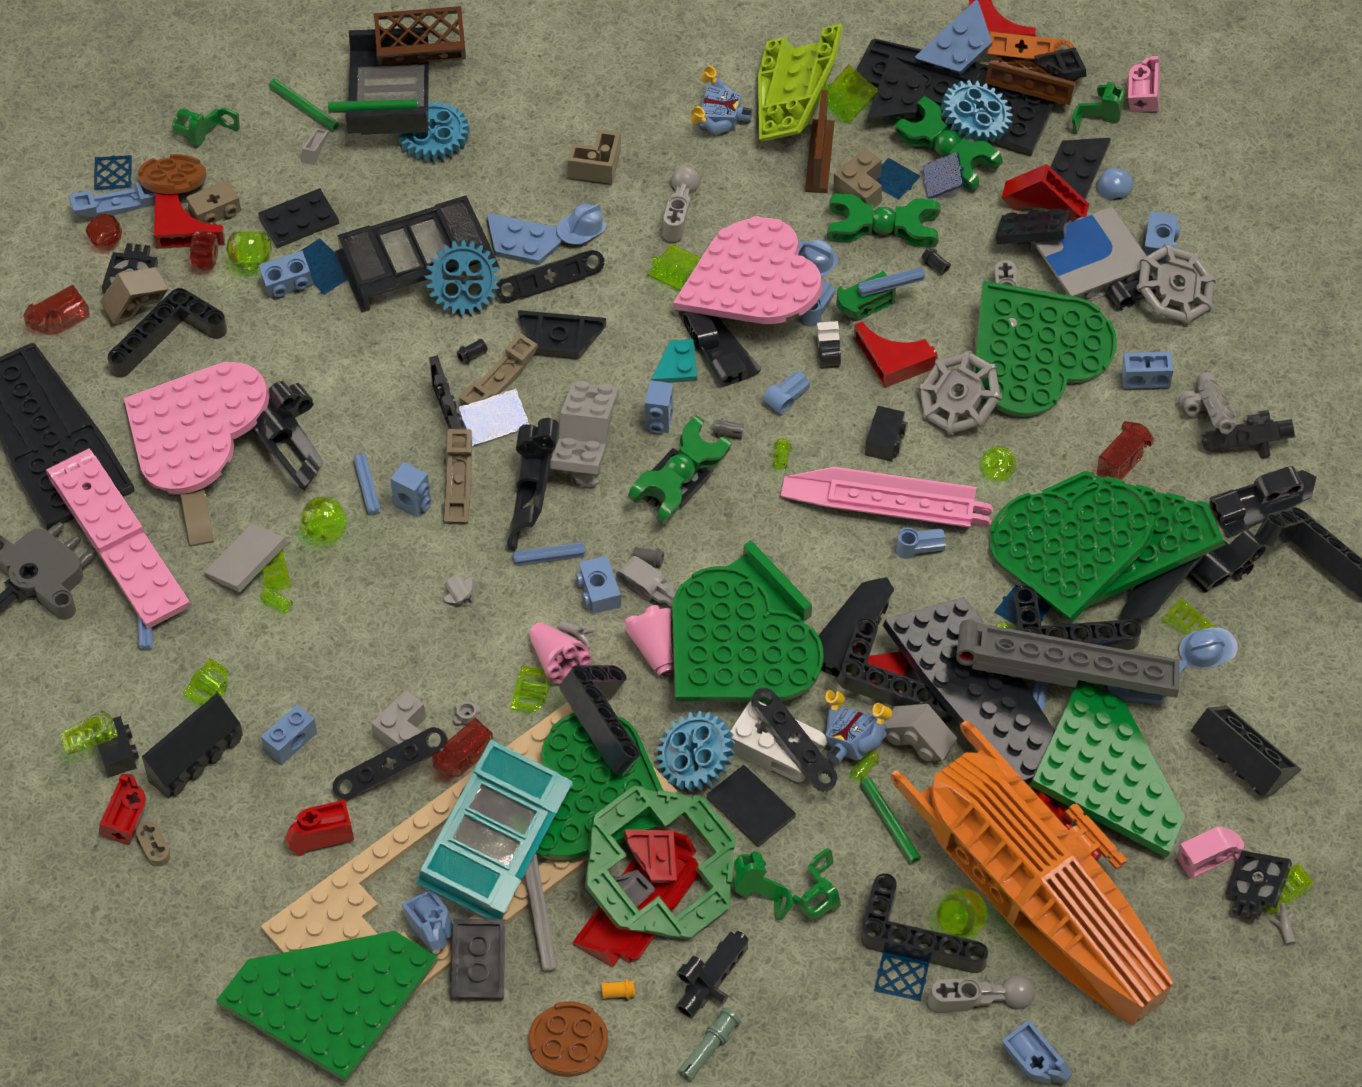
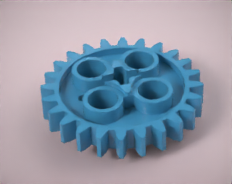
[941,80,1013,143]
[397,100,470,162]
[425,240,500,315]
[656,711,736,792]

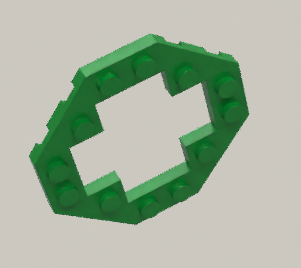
[585,786,736,940]

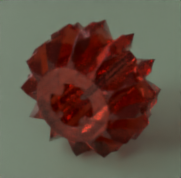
[190,231,219,270]

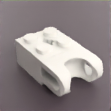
[730,700,827,783]

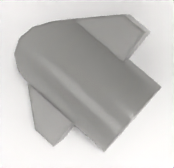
[570,470,601,488]
[444,574,475,606]

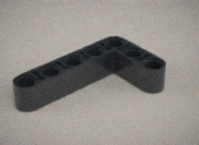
[107,288,227,378]
[1255,507,1362,598]
[1012,585,1141,650]
[838,618,953,723]
[559,665,640,775]
[861,873,988,973]

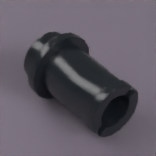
[921,248,951,275]
[456,338,488,363]

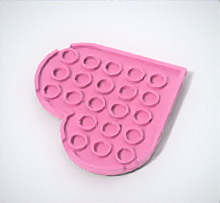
[673,216,823,324]
[124,362,269,494]

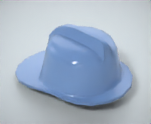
[557,203,606,245]
[798,240,839,276]
[1179,628,1238,669]

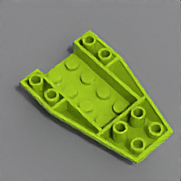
[758,23,843,142]

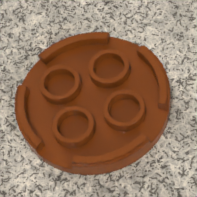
[138,154,207,194]
[529,1001,608,1077]

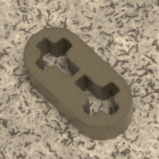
[136,821,171,867]

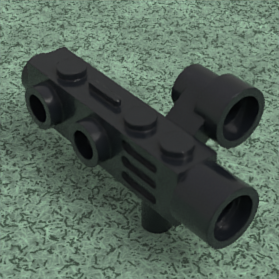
[1201,410,1295,457]
[676,931,749,1018]

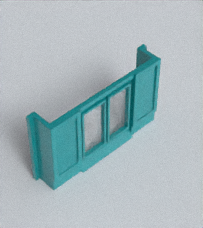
[416,739,573,919]

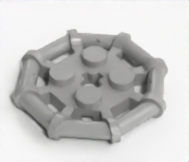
[1136,244,1216,324]
[918,350,1003,435]

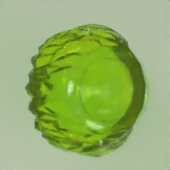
[980,446,1017,481]

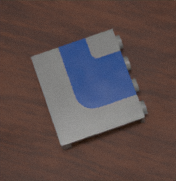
[1030,207,1152,302]

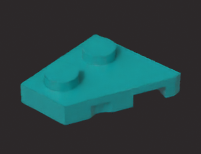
[652,339,697,383]

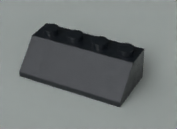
[141,693,243,799]
[1190,705,1302,796]

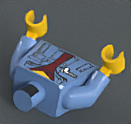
[691,66,752,135]
[825,690,892,764]

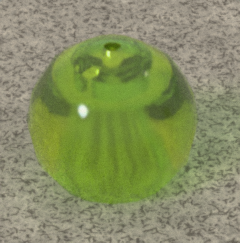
[226,231,272,271]
[300,496,347,544]
[936,888,988,939]

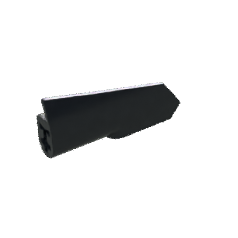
[678,310,761,387]
[1209,466,1317,536]
[1121,555,1204,621]
[818,577,894,678]

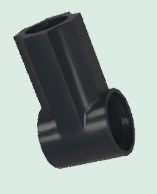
[1107,275,1156,311]

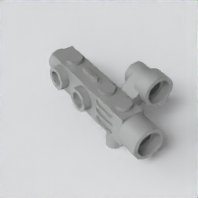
[1178,372,1237,435]

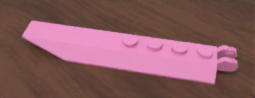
[781,467,993,528]

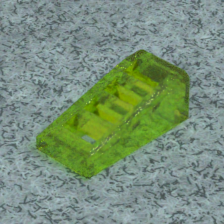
[262,549,292,593]
[1162,597,1217,635]
[60,710,118,755]
[1264,863,1314,915]

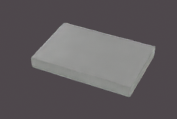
[204,524,288,592]

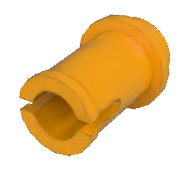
[602,979,635,1000]

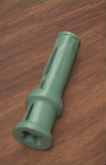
[678,1008,741,1082]

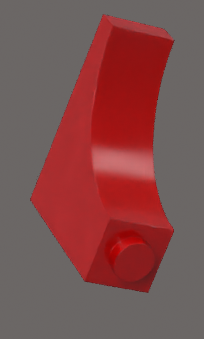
[968,0,1036,48]
[1001,164,1089,221]
[154,193,225,249]
[854,321,938,388]

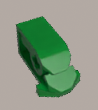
[836,271,896,320]

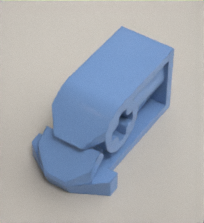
[402,890,453,955]
[1002,1020,1072,1084]

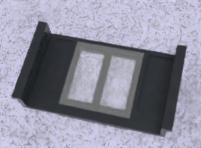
[345,27,429,135]
[335,195,500,313]

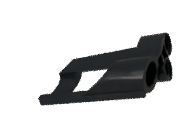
[252,381,324,490]
[507,418,559,551]
[1187,530,1266,593]

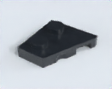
[1034,47,1087,81]

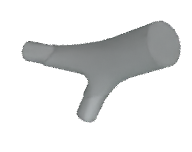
[559,621,595,649]
[1270,902,1296,945]

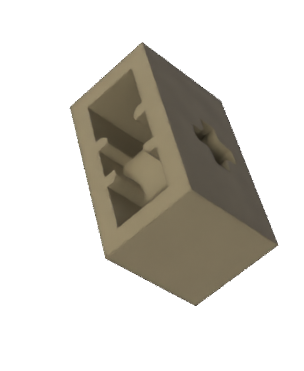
[186,180,241,224]

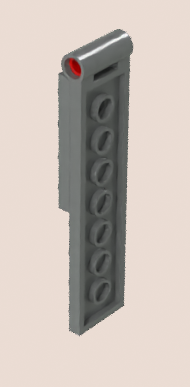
[956,620,1180,698]

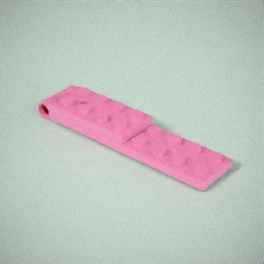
[46,449,191,629]

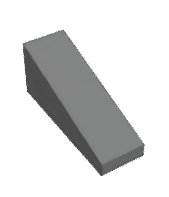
[302,128,329,165]

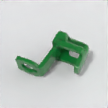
[1072,82,1125,133]
[172,108,240,146]
[792,848,841,920]
[733,851,793,920]

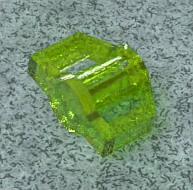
[183,658,229,706]
[511,665,550,714]

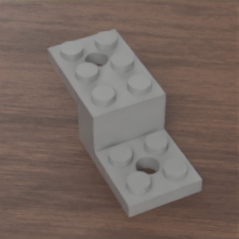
[550,381,619,475]

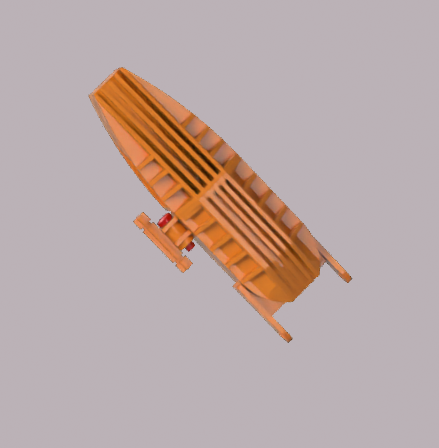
[890,720,1173,1026]

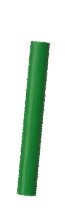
[269,78,340,132]
[328,99,418,113]
[860,777,921,864]

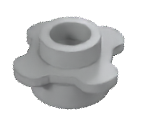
[454,701,481,727]

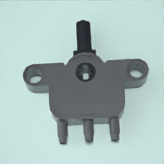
[0,522,97,620]

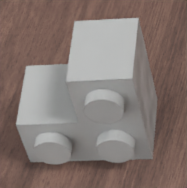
[371,690,426,749]
[884,704,957,761]

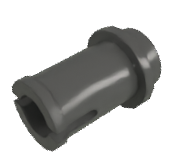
[714,418,744,439]
[632,547,664,567]

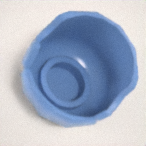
[1096,168,1133,201]

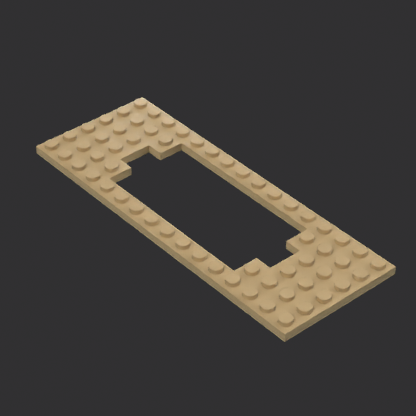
[261,702,678,994]

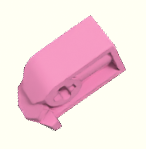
[1128,56,1161,112]
[1177,827,1244,879]

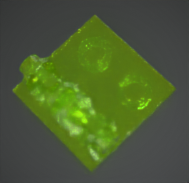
[824,65,878,124]
[647,243,701,291]

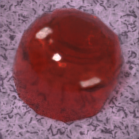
[86,213,122,250]

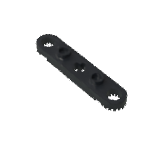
[495,250,605,301]
[751,688,838,792]
[333,727,448,799]

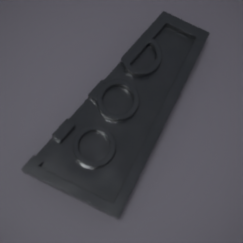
[429,355,464,429]

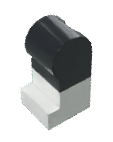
[816,321,841,367]

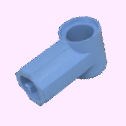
[801,281,835,327]
[763,371,810,415]
[896,528,946,559]

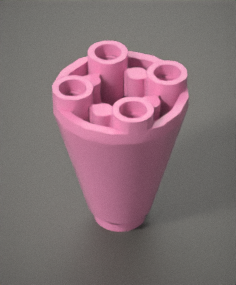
[624,605,674,677]
[529,622,592,684]

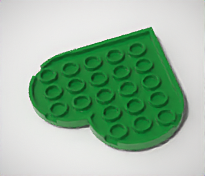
[974,281,1117,417]
[990,482,1155,622]
[672,566,823,702]
[511,713,676,860]

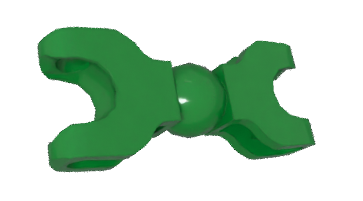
[894,96,1003,192]
[827,194,941,248]
[628,415,733,524]

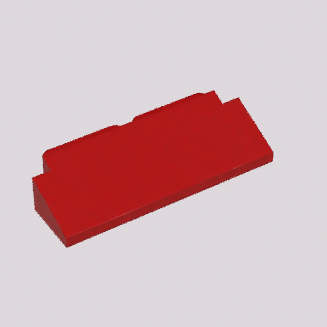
[572,829,699,968]

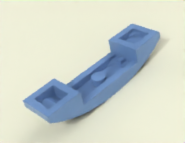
[69,182,156,217]

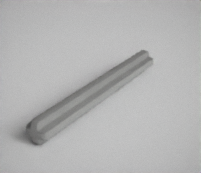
[525,854,557,972]

